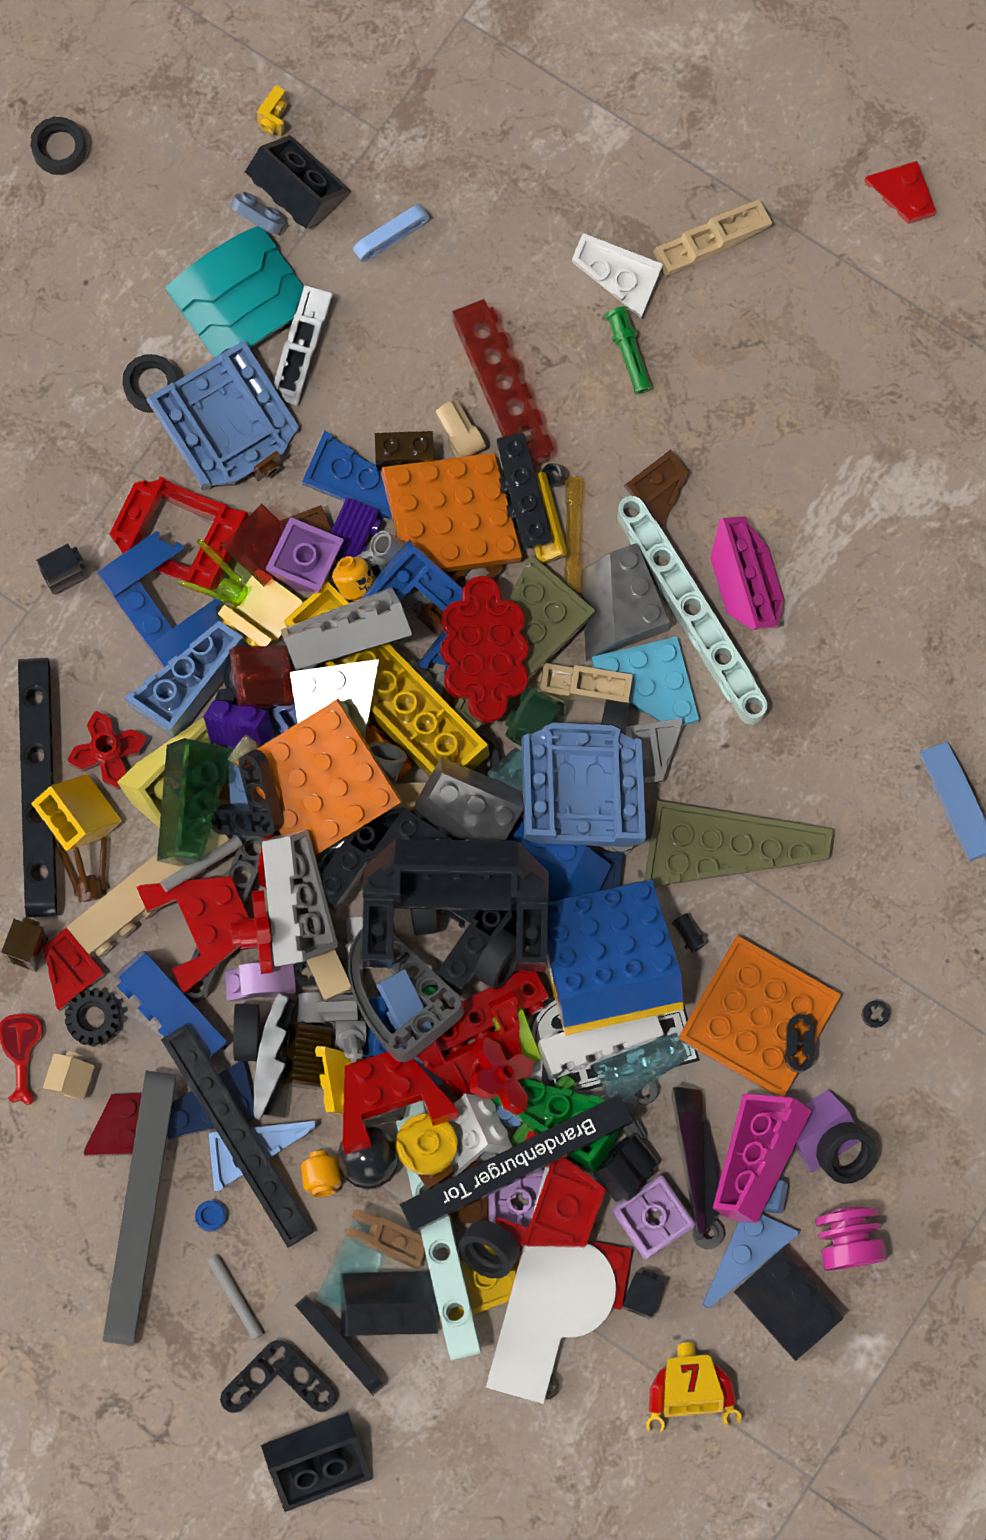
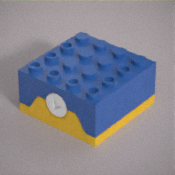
[546,880,684,1036]

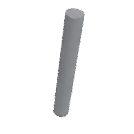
[160,836,243,892]
[207,1255,263,1340]

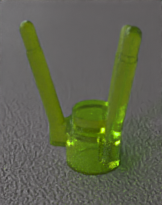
[178,539,248,607]

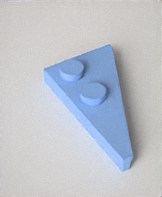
[208,1120,315,1191]

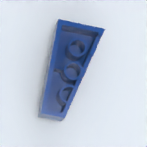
[114,952,227,1058]

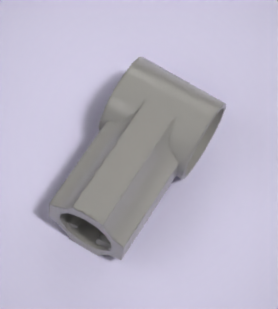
[298,992,358,1026]

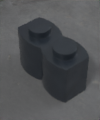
[36,543,87,594]
[593,1133,658,1202]

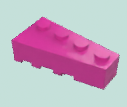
[713,1094,812,1223]

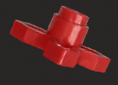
[67,711,147,790]
[231,890,273,974]
[470,1037,533,1115]

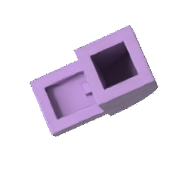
[224,962,296,1002]

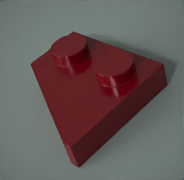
[84,1093,142,1157]

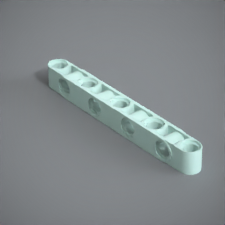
[617,496,767,725]
[393,1101,482,1361]

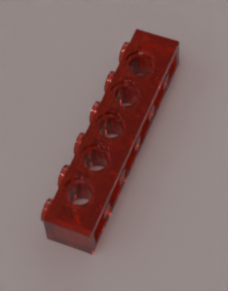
[452,299,554,468]

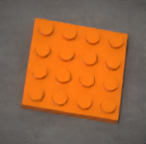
[381,453,522,572]
[236,698,403,855]
[677,935,841,1097]

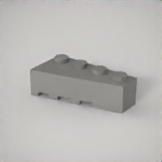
[280,587,412,670]
[262,830,338,966]

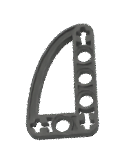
[348,929,464,1062]

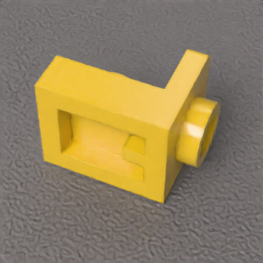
[257,85,287,136]

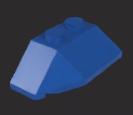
[506,817,611,901]

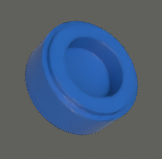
[195,1200,226,1232]

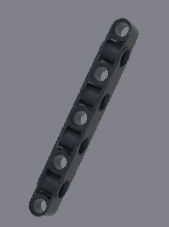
[18,658,57,918]

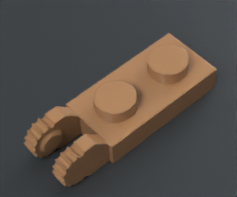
[346,1210,425,1269]

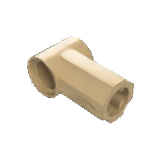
[436,400,486,458]

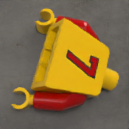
[646,1342,742,1433]

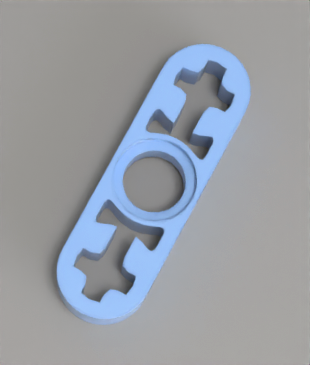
[353,204,430,262]

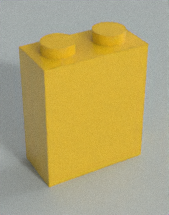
[31,774,122,851]

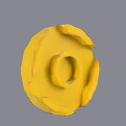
[396,1114,457,1175]

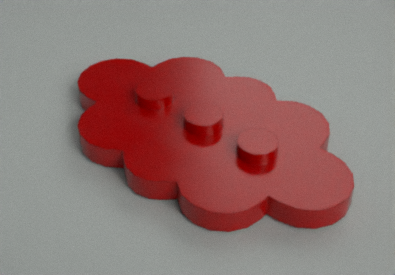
[440,575,529,724]

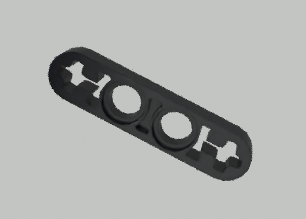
[295,1295,384,1396]

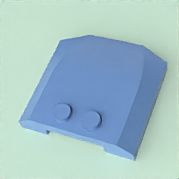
[146,341,299,486]
[521,723,646,847]

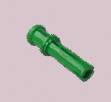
[604,306,652,395]

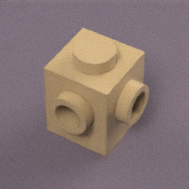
[43,1051,95,1100]

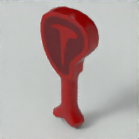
[0,1014,43,1105]

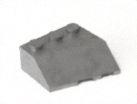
[581,543,670,662]
[414,757,524,841]

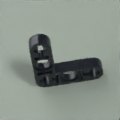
[207,749,283,836]
[220,1340,335,1414]

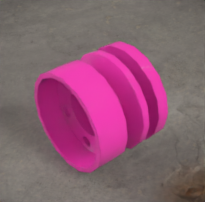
[815,1206,888,1271]

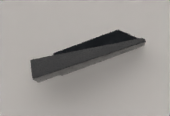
[671,1087,720,1241]

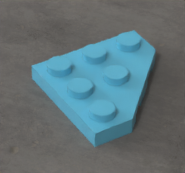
[591,637,699,726]

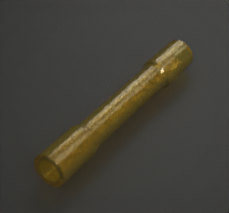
[564,476,583,593]

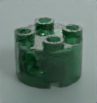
[505,685,567,746]

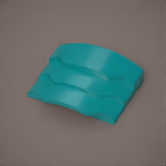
[165,226,304,359]

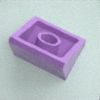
[266,517,344,593]
[794,1090,860,1173]

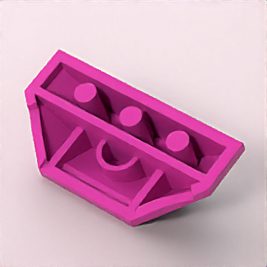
[710,516,785,630]

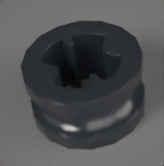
[861,1000,890,1028]

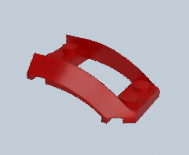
[109,476,249,591]

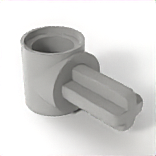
[356,531,406,568]
[332,1020,366,1063]

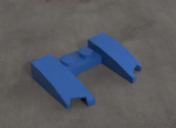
[96,531,221,668]
[362,540,463,672]

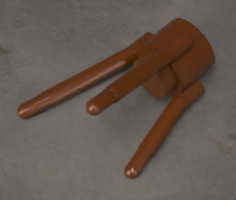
[55,837,107,902]

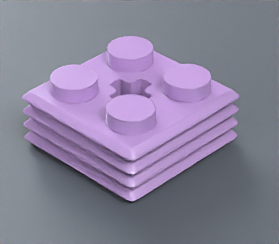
[488,1170,544,1228]
[612,1175,695,1260]

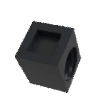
[622,1269,664,1319]

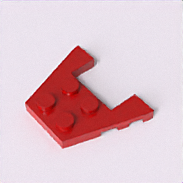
[136,876,249,994]
[407,991,522,1098]
[342,1047,459,1155]
[496,1130,605,1248]

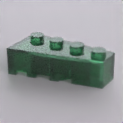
[157,738,237,867]

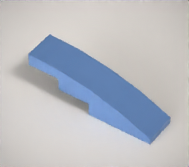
[920,742,986,862]
[376,969,444,1086]

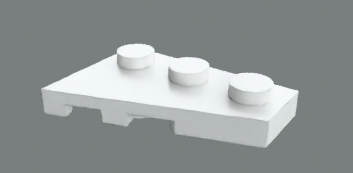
[572,233,663,319]

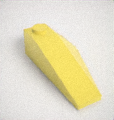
[117,718,219,832]

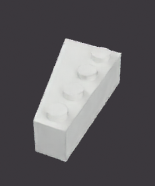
[537,1016,664,1081]

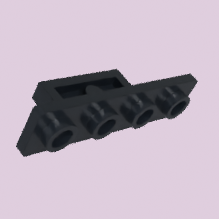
[496,432,552,549]

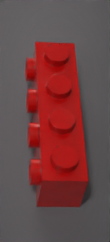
[430,971,549,1056]

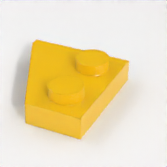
[315,1047,362,1116]

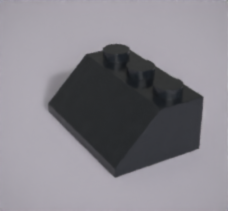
[244,135,351,229]
[733,1249,844,1361]
[340,1271,438,1336]
[261,1412,372,1512]

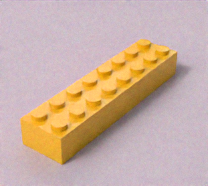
[284,581,490,777]

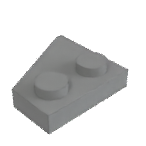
[626,718,683,785]

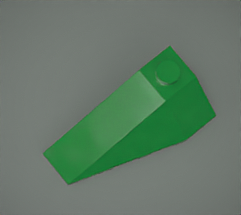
[492,1079,619,1172]

